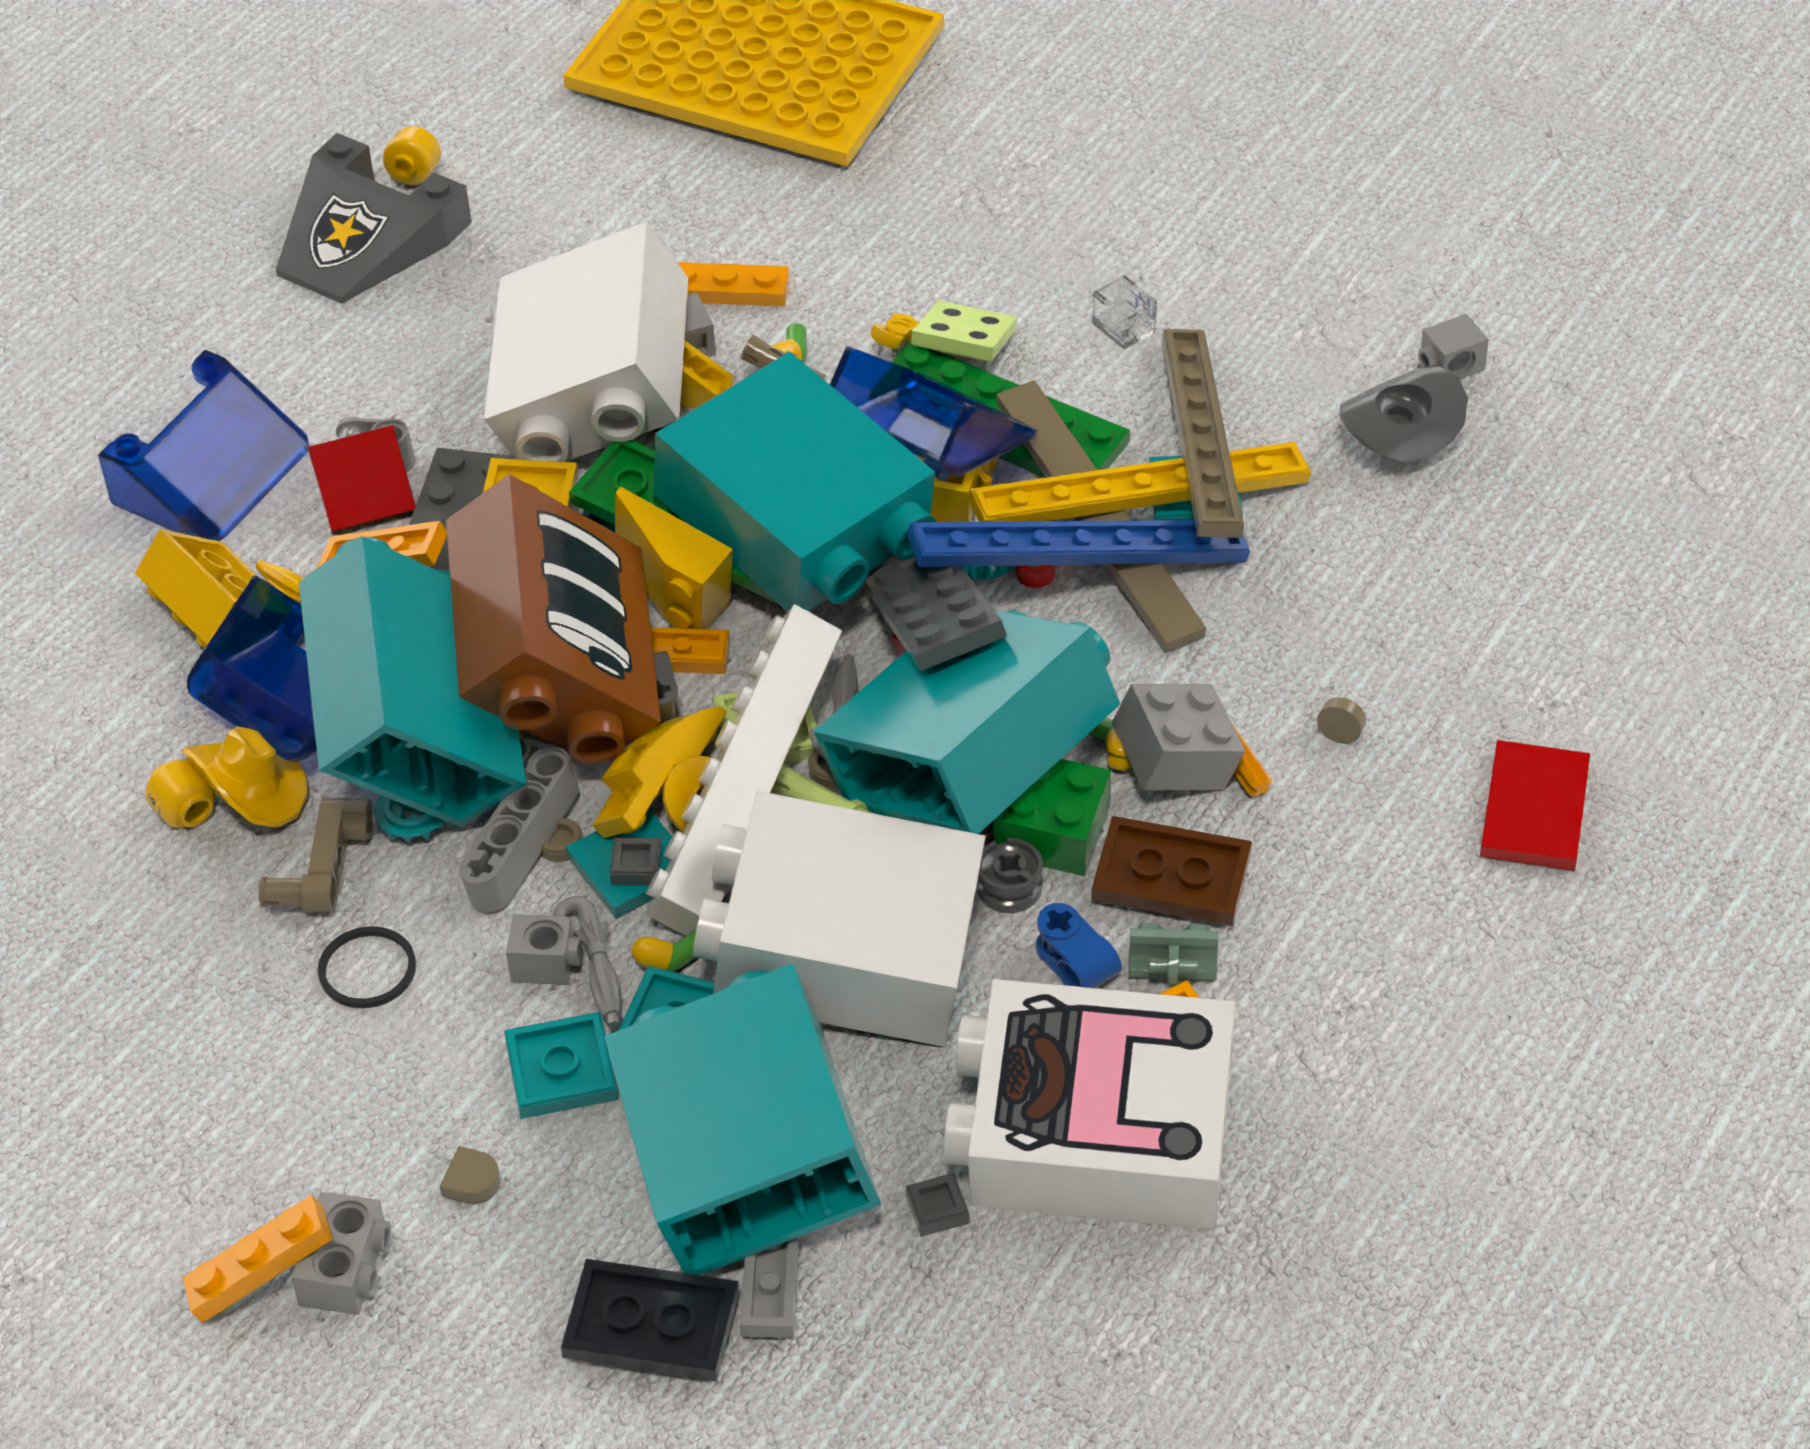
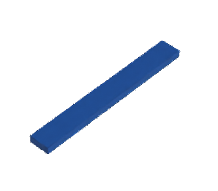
[906,520,1251,567]

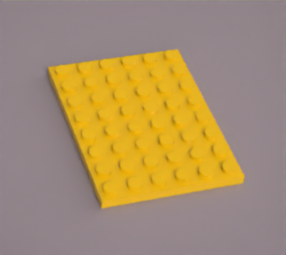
[563,0,944,166]

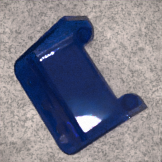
[830,346,1038,481]
[98,349,309,541]
[187,575,317,762]

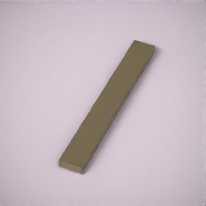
[1161,329,1244,538]
[996,380,1206,653]

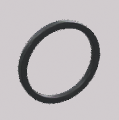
[318,926,416,1008]

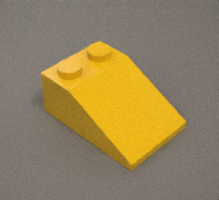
[615,487,733,629]

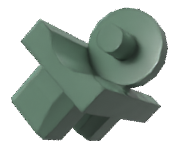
[1129,922,1218,987]

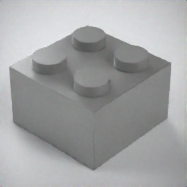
[1112,684,1245,790]

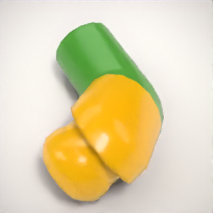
[772,323,807,362]
[1089,717,1132,771]
[631,931,696,972]

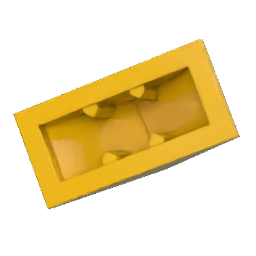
[680,340,734,408]

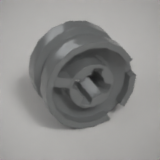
[976,837,1043,913]

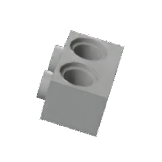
[291,1192,391,1315]

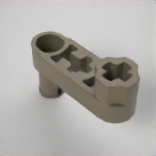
[259,798,373,912]

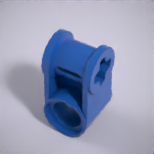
[1036,903,1122,988]

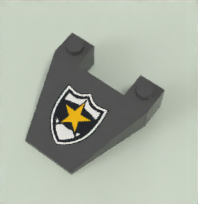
[276,133,472,304]

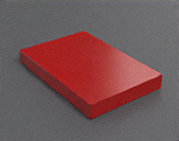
[1480,740,1591,871]

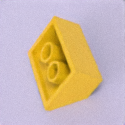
[135,529,297,652]

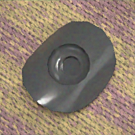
[1340,366,1468,462]

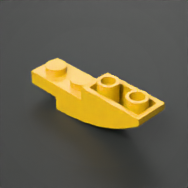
[592,706,727,838]

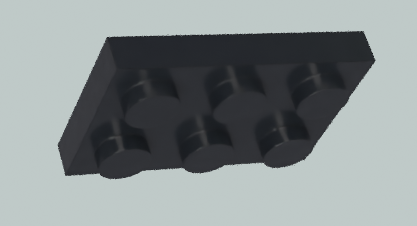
[561,1259,739,1382]

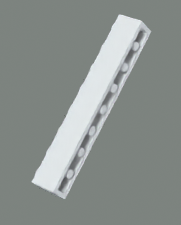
[646,604,842,936]

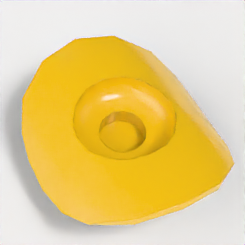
[180,727,308,828]

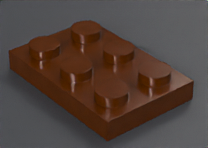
[1091,816,1252,926]

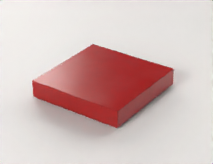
[307,425,416,532]

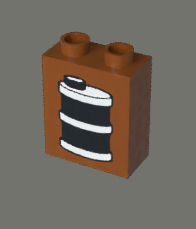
[446,474,661,765]

